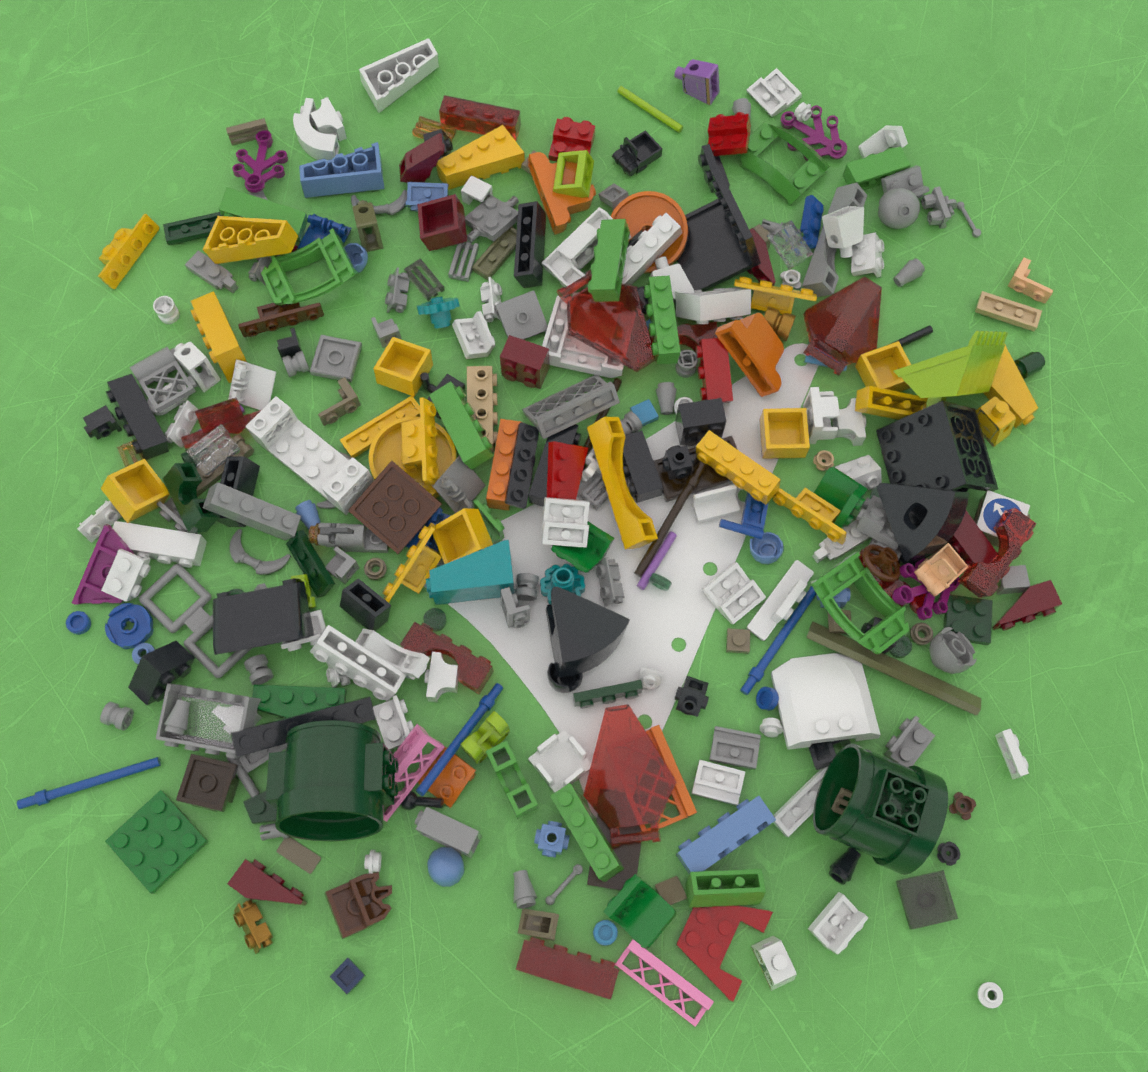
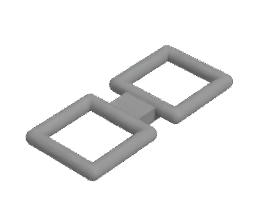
[139,564,252,678]

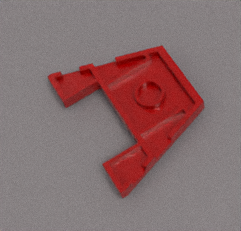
[676,906,773,1002]

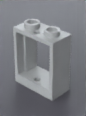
[415,807,482,859]

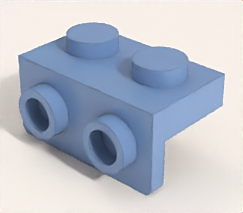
[406,182,448,212]

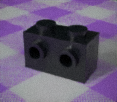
[339,578,391,631]

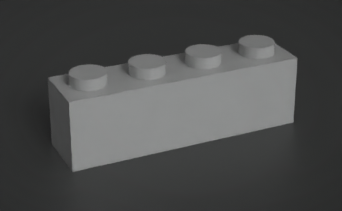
[203,482,301,540]

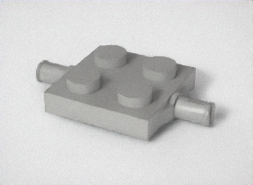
[465,195,519,243]

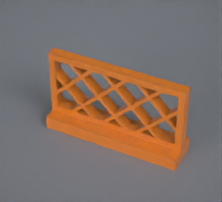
[606,725,697,836]

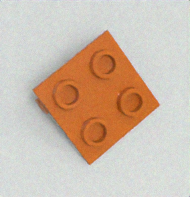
[418,747,476,808]

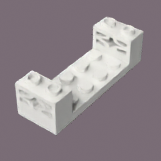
[245,396,374,515]

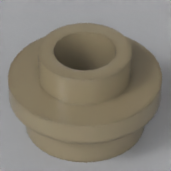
[364,558,387,580]
[910,623,933,645]

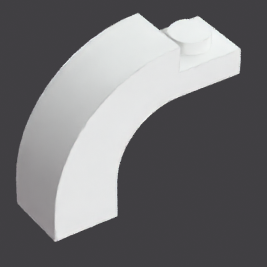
[293,98,340,160]
[356,628,430,680]

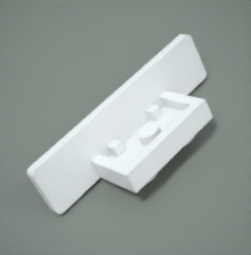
[747,560,814,641]

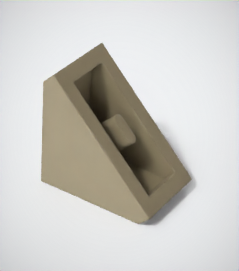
[518,909,559,941]

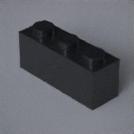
[623,430,663,503]
[217,456,260,527]

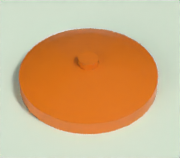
[611,191,688,274]

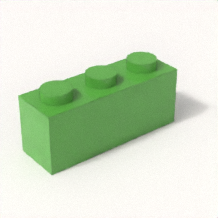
[843,146,911,191]
[685,869,766,908]

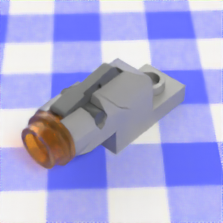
[309,523,389,553]

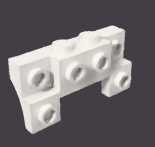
[542,207,631,294]

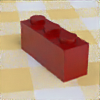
[696,338,733,404]

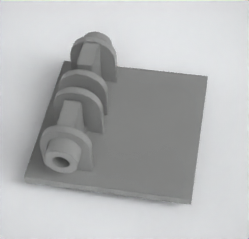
[433,455,485,513]

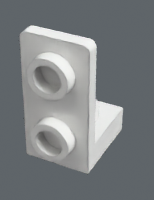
[858,125,908,158]

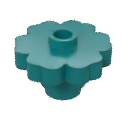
[417,296,460,328]
[540,564,585,605]

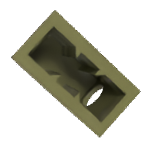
[352,200,383,252]

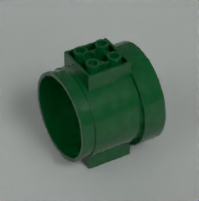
[266,720,399,841]
[813,744,948,875]

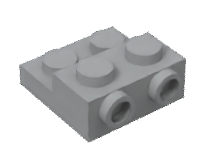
[856,495,898,550]

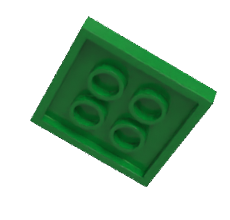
[105,790,209,894]

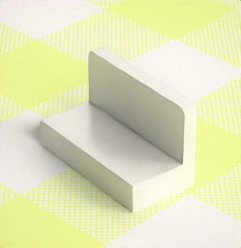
[692,485,740,523]

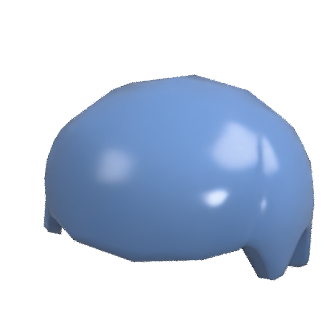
[344,243,368,273]
[750,532,784,564]
[427,847,465,887]

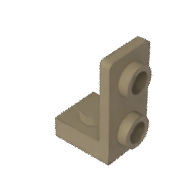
[318,377,361,426]

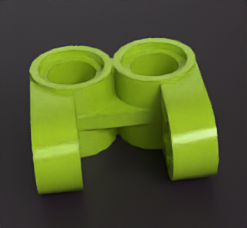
[460,711,510,764]

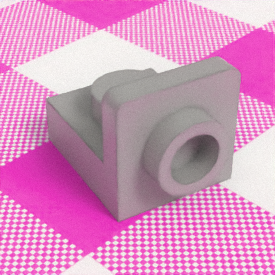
[599,184,629,210]

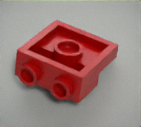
[708,112,751,156]
[548,117,595,162]

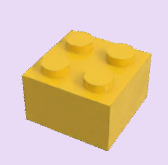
[373,337,433,397]
[855,341,911,392]
[759,408,810,459]
[101,459,170,523]
[432,508,493,564]

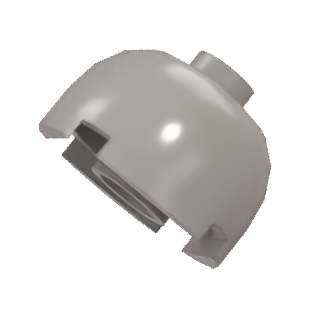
[878,188,920,229]
[929,627,976,674]

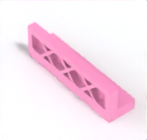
[383,724,445,822]
[615,940,714,1027]

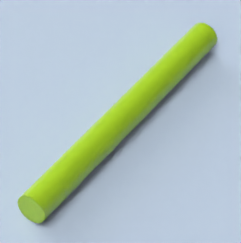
[617,86,683,133]

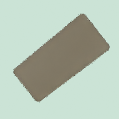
[276,837,321,874]

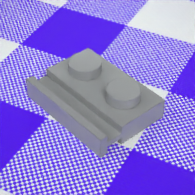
[709,726,761,770]

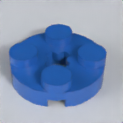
[105,603,154,649]

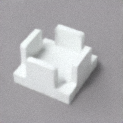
[803,387,840,444]
[528,729,593,793]

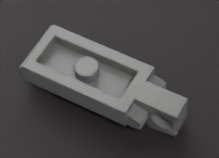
[185,250,238,293]

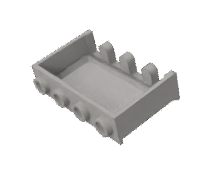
[156,683,261,759]

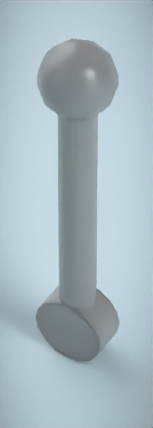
[957,201,981,238]
[545,864,583,905]

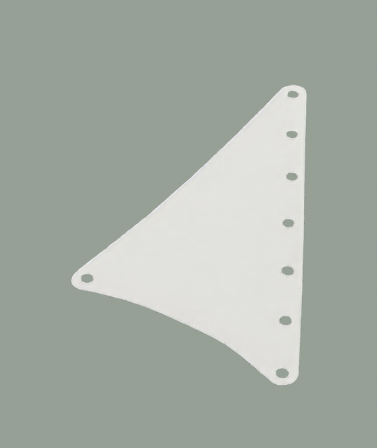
[424,343,819,818]

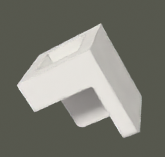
[461,176,493,205]

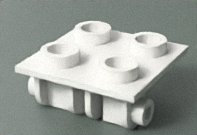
[228,359,276,410]

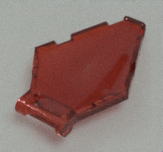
[557,269,655,372]
[803,276,882,376]
[583,704,677,848]

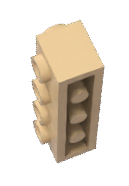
[467,366,498,452]

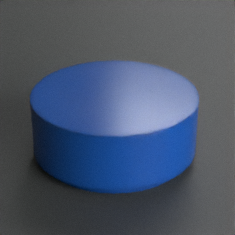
[66,611,91,635]
[756,687,779,711]

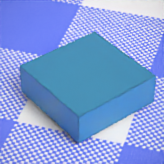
[630,399,659,426]

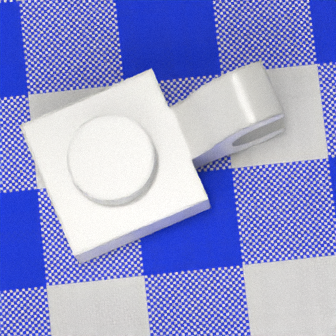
[581,448,601,482]

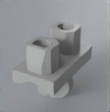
[921,186,958,229]

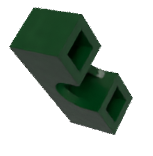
[163,463,220,533]

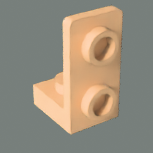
[1008,257,1053,303]

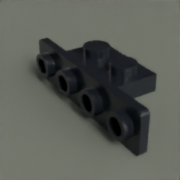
[505,422,539,509]

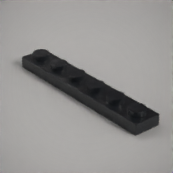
[231,697,375,757]

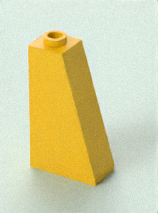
[984,344,1038,428]

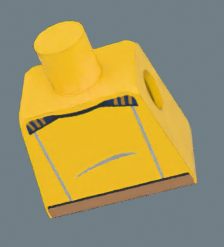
[976,397,1016,447]

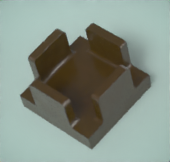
[176,754,239,812]

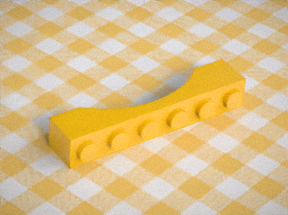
[587,417,658,549]

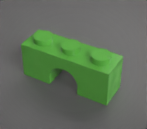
[486,741,539,819]

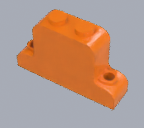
[527,152,596,235]
[715,313,784,397]

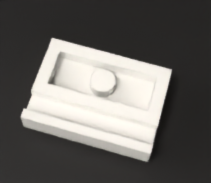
[691,760,745,806]

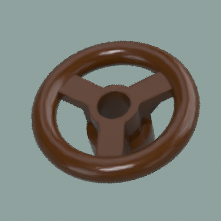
[862,544,901,582]

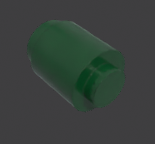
[1014,352,1045,379]

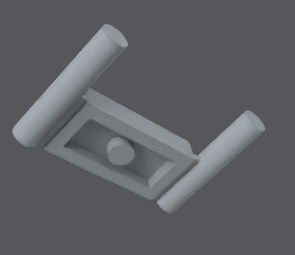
[227,744,287,798]

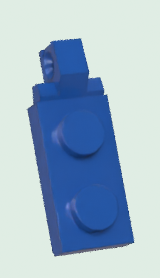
[800,195,824,251]

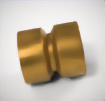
[764,306,796,341]

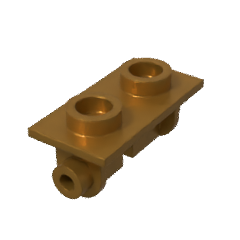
[233,899,273,954]

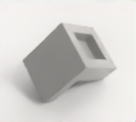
[371,317,402,348]
[325,546,359,584]
[996,565,1030,595]

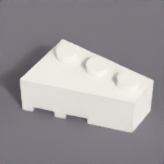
[676,287,751,324]

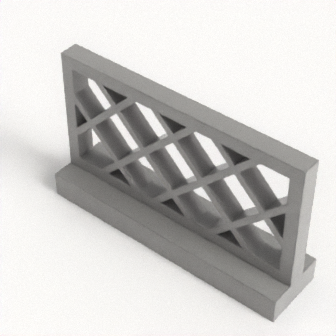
[522,375,620,439]

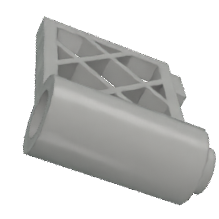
[130,346,197,413]

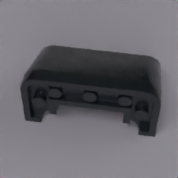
[213,578,314,655]

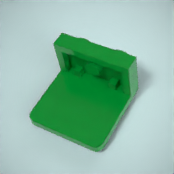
[814,467,868,529]
[551,521,615,573]
[603,874,676,949]

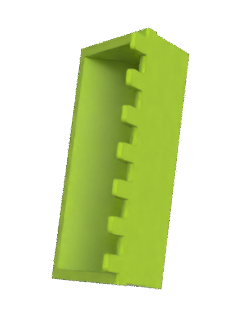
[894,331,1008,408]

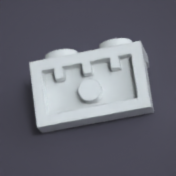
[373,695,414,750]

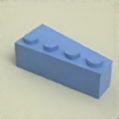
[299,142,384,198]
[676,796,776,874]

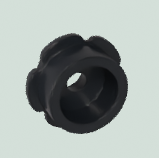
[937,841,961,866]

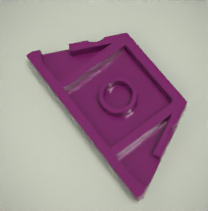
[72,524,134,605]

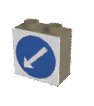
[974,490,1030,552]

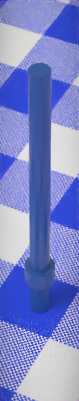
[740,586,816,695]
[416,683,503,796]
[17,757,161,809]

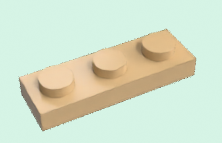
[975,291,1042,331]

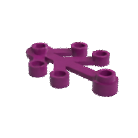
[781,105,847,161]
[232,130,288,193]
[892,558,960,620]

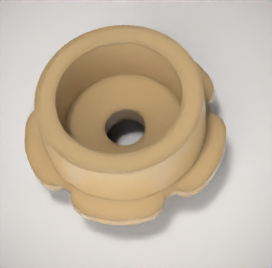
[813,450,834,471]

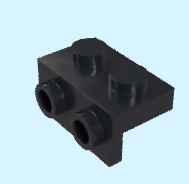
[698,144,730,193]

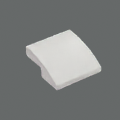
[746,68,802,117]
[542,497,590,548]
[701,562,766,624]

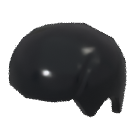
[547,662,583,693]

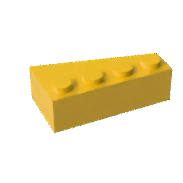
[436,125,525,190]
[202,216,298,264]
[190,291,247,383]

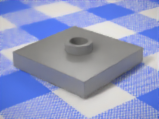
[495,290,548,339]
[310,335,362,383]

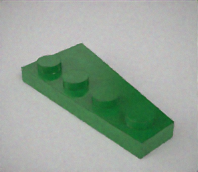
[252,684,347,718]

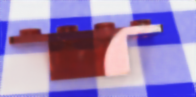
[181,397,261,449]

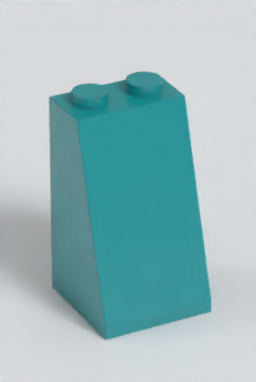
[426,540,515,605]

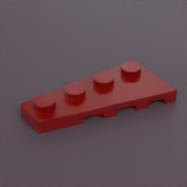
[547,441,588,500]

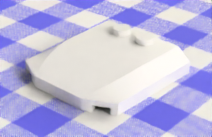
[542,292,637,378]
[771,653,880,750]

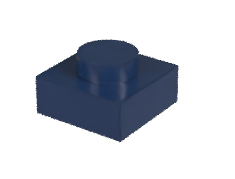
[330,958,366,994]

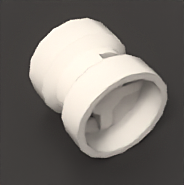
[153,296,180,324]

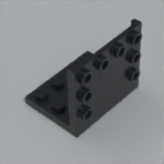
[677,168,761,292]
[876,401,998,492]

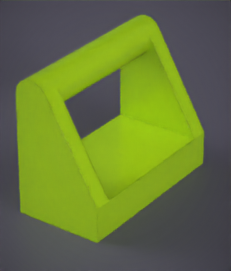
[553,150,594,198]

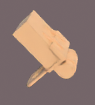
[914,543,968,597]

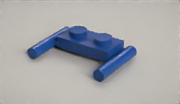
[719,479,769,539]

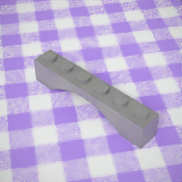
[802,183,867,297]

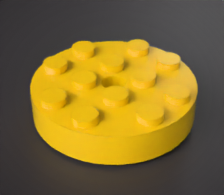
[369,416,456,498]

